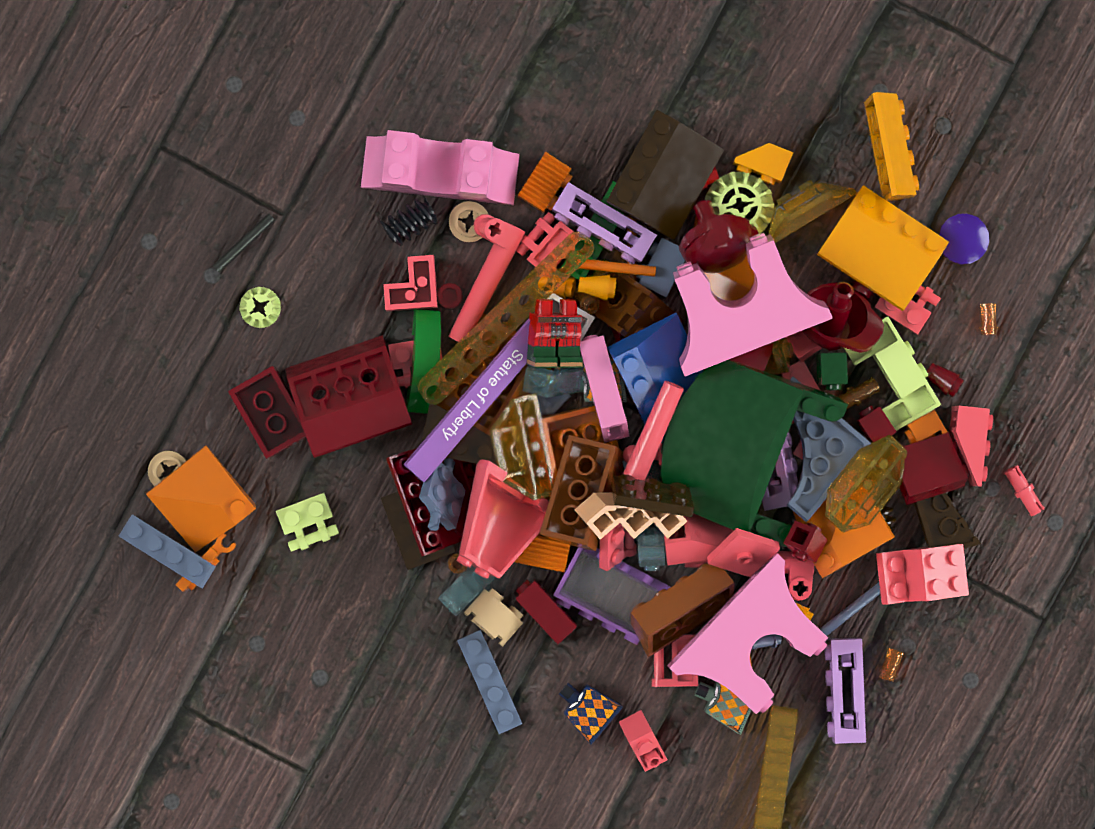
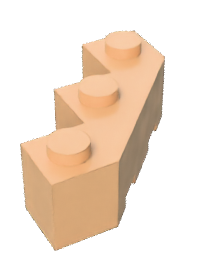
[575,493,687,539]

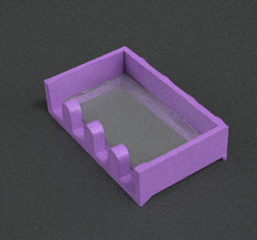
[553,547,671,645]

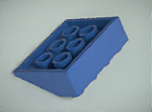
[607,313,704,438]

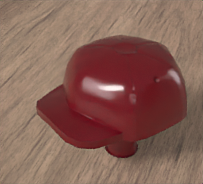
[679,200,759,274]
[802,282,884,353]

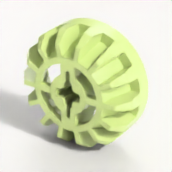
[705,172,774,234]

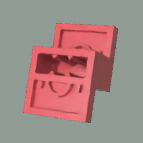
[876,544,969,605]

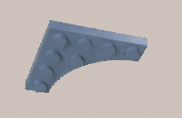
[787,377,871,522]

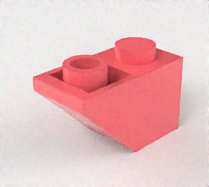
[619,710,667,772]

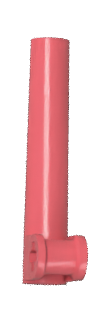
[448,214,525,345]
[621,381,684,480]
[685,551,815,601]

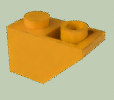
[732,143,793,185]

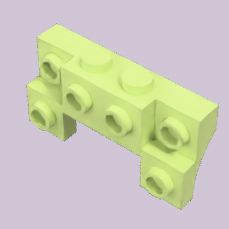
[844,316,941,431]

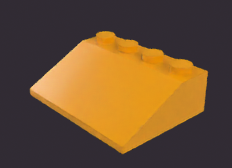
[864,92,919,202]
[817,185,949,311]

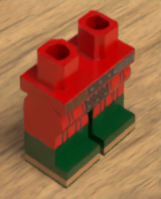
[526,299,582,368]

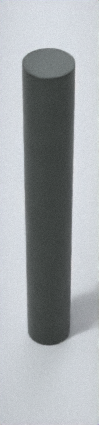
[213,213,276,273]

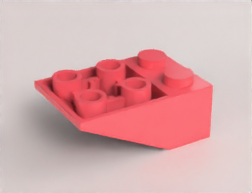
[949,406,993,487]
[662,513,734,566]

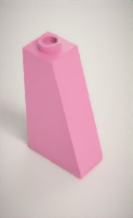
[580,335,629,443]

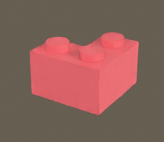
[383,255,438,312]

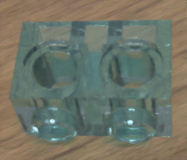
[636,528,665,571]

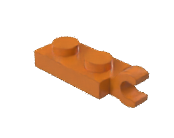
[176,533,237,592]

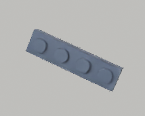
[119,515,216,589]
[457,630,522,734]

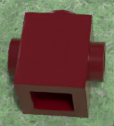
[784,521,827,562]

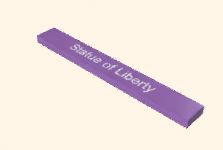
[403,312,535,482]

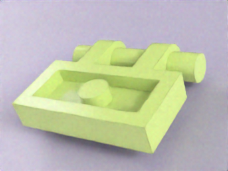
[276,493,339,552]

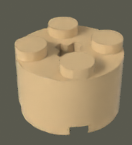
[464,588,523,647]

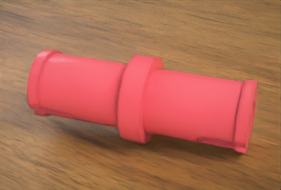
[1004,464,1045,517]

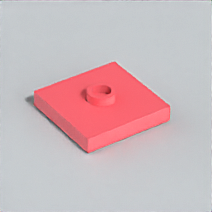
[707,528,780,577]

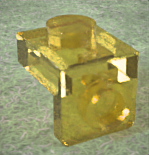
[764,337,793,374]

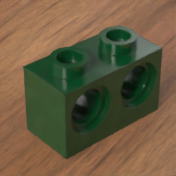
[816,353,848,391]

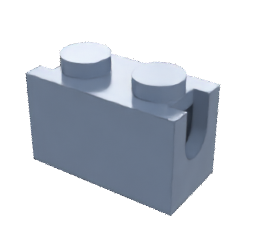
[636,238,685,298]

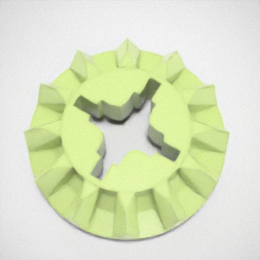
[239,287,281,328]

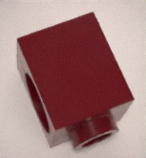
[856,405,897,446]

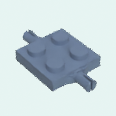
[419,458,466,531]

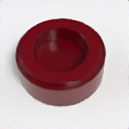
[437,283,463,309]

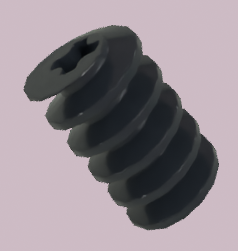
[380,194,438,246]

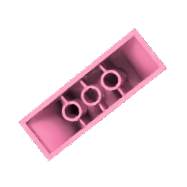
[361,130,519,206]
[673,233,833,376]
[667,553,828,714]

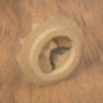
[449,201,489,242]
[148,451,186,487]

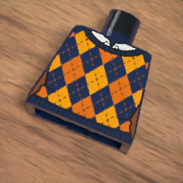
[559,683,623,744]

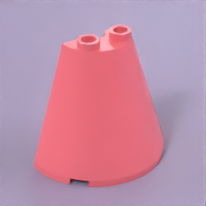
[456,460,549,579]

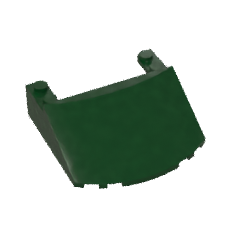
[660,359,848,547]

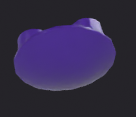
[939,214,989,264]

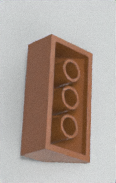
[540,435,623,552]
[631,562,734,657]

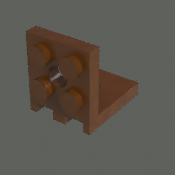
[585,272,684,338]

